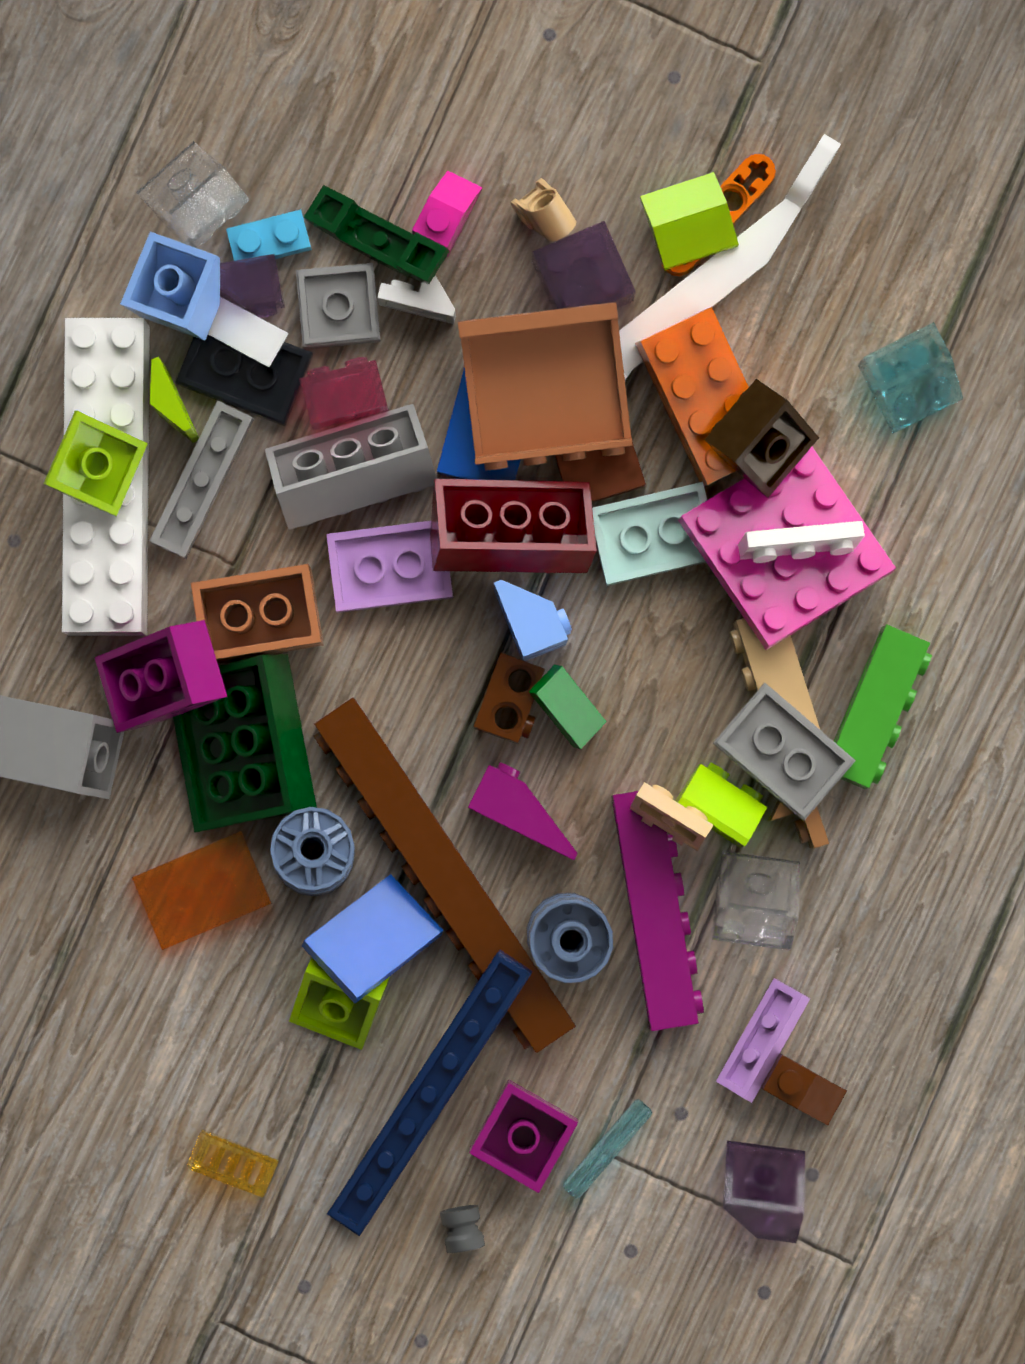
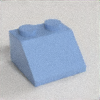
[120,232,220,341]
[494,580,572,661]

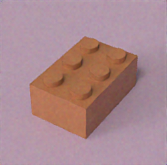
[191,564,324,663]

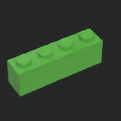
[834,624,932,789]

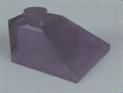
[723,1140,805,1243]

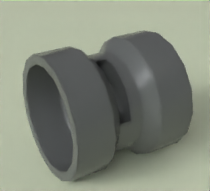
[440,1205,485,1253]

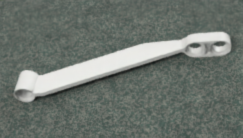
[619,134,841,382]

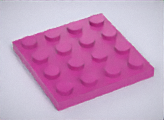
[678,447,896,650]

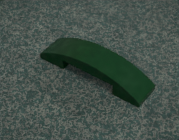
[303,185,449,284]

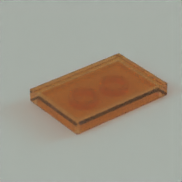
[132,831,272,950]

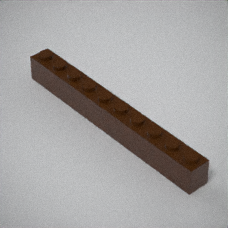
[313,697,576,1053]

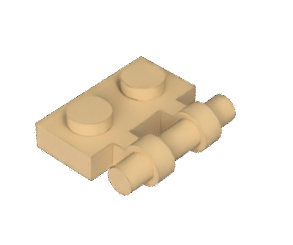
[630,782,713,851]

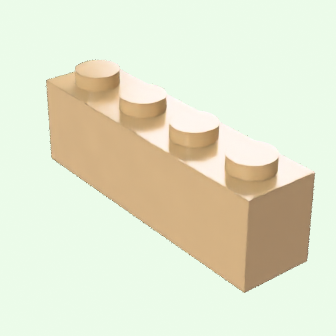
[729,618,820,729]

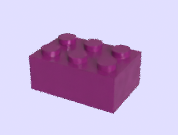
[95,620,227,733]

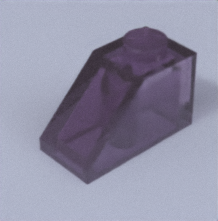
[220,254,285,318]

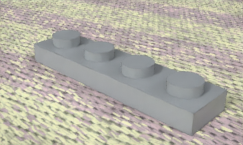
[149,400,254,559]

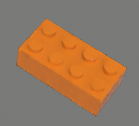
[635,307,749,485]

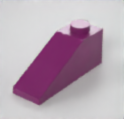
[468,762,578,860]

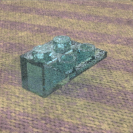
[858,322,963,434]

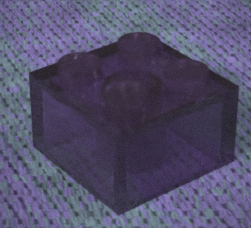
[532,221,636,310]

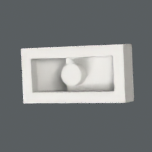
[377,275,456,324]

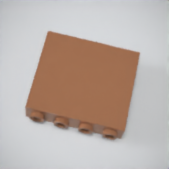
[458,302,633,470]

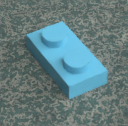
[226,210,312,269]

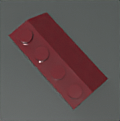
[430,479,597,573]

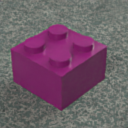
[469,1079,578,1193]

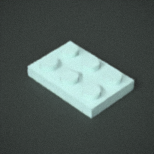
[592,482,707,586]

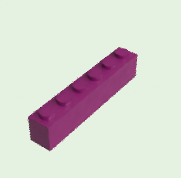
[611,791,704,1031]

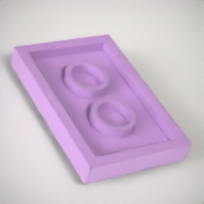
[326,521,453,613]

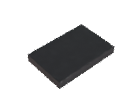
[175,335,313,426]

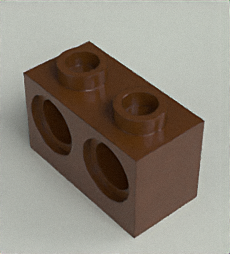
[474,653,545,744]

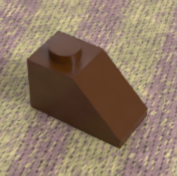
[761,1053,847,1125]

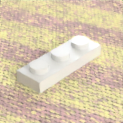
[738,521,865,563]

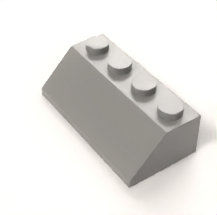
[265,404,437,530]

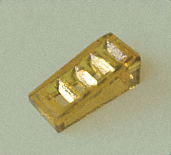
[187,1129,279,1198]

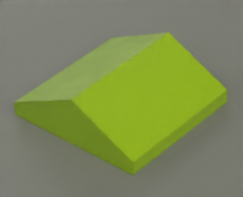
[640,172,739,270]
[150,356,199,443]
[43,410,148,516]

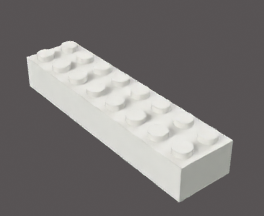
[62,318,150,636]

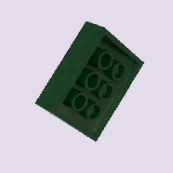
[173,654,317,833]

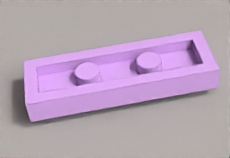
[716,978,810,1103]

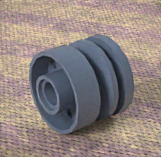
[270,807,355,897]
[526,893,613,983]

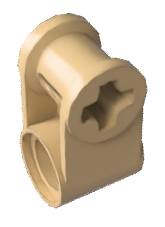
[510,178,576,241]

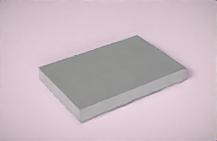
[713,683,856,821]

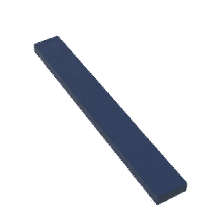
[327,950,533,1236]

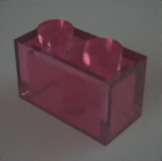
[300,357,389,430]

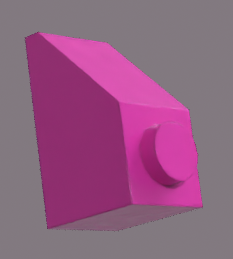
[412,171,482,257]

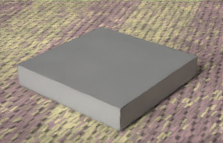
[296,263,381,349]

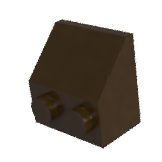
[704,379,819,498]

